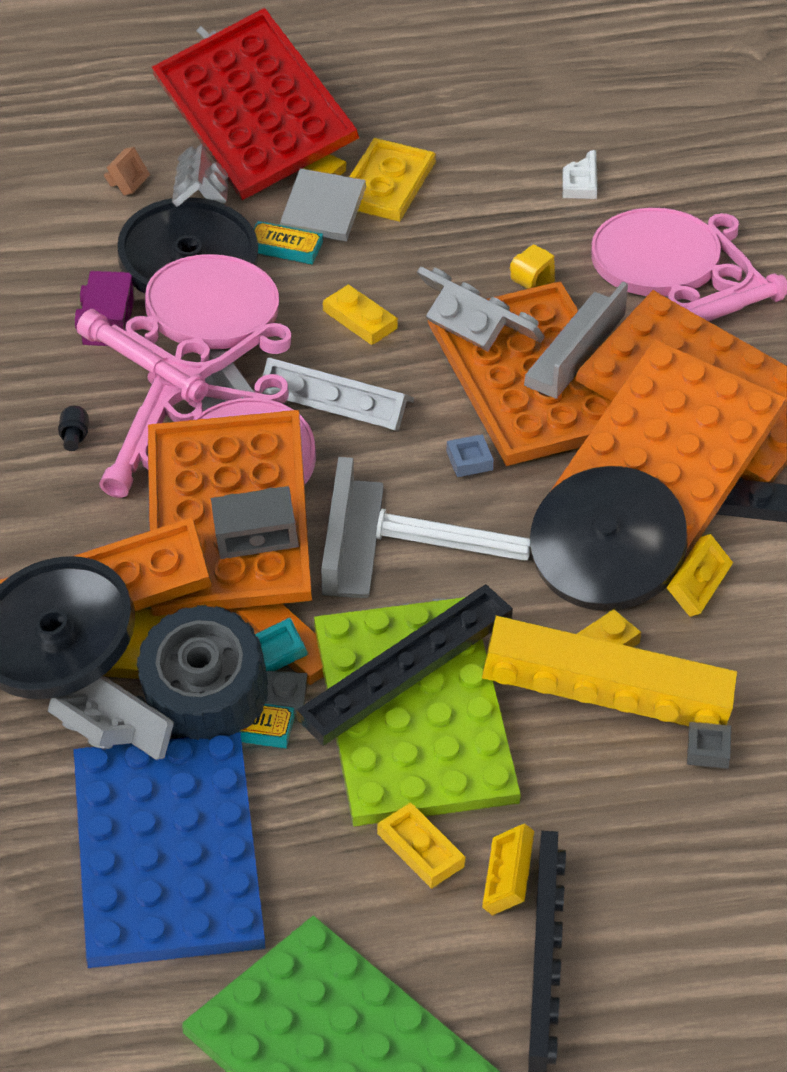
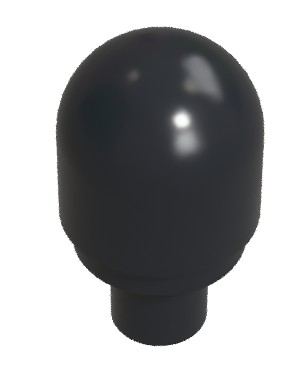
[58,405,89,451]

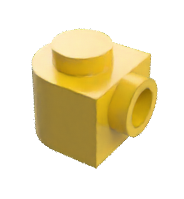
[510,244,555,289]

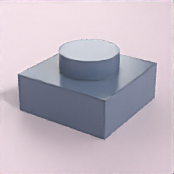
[446,434,494,477]

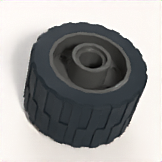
[137,605,269,740]

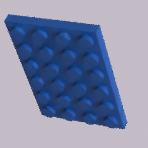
[74,732,265,968]

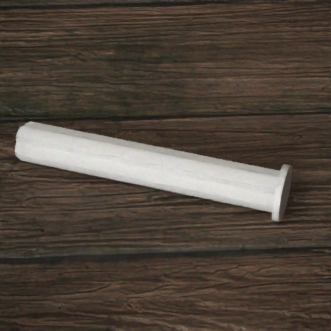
[376,509,531,561]

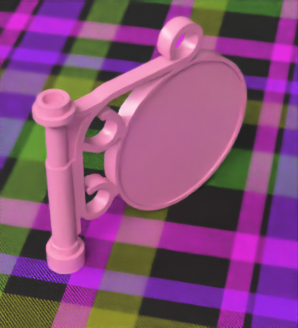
[591,208,787,321]
[77,254,291,403]
[100,372,316,498]

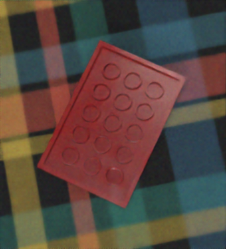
[151,8,359,200]

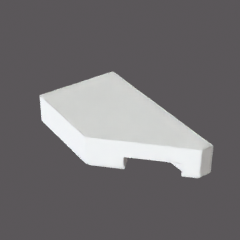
[562,150,597,199]

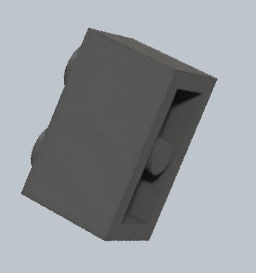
[211,486,299,559]

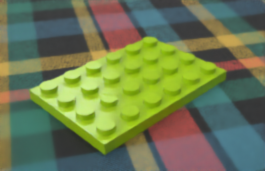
[314,597,521,827]

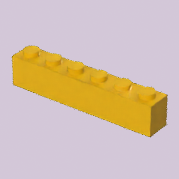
[482,616,737,726]

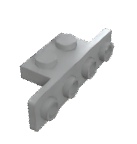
[172,144,229,207]
[417,266,545,351]
[48,676,173,759]

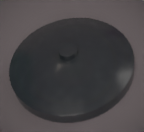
[117,197,258,294]
[530,466,688,611]
[0,556,135,699]

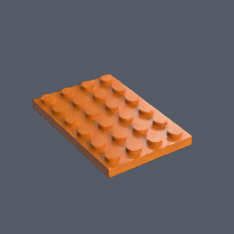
[428,281,612,466]
[576,290,787,483]
[551,340,787,562]
[148,410,312,616]

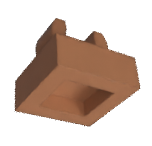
[104,147,150,196]

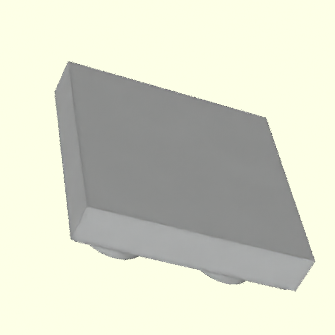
[280,169,366,242]

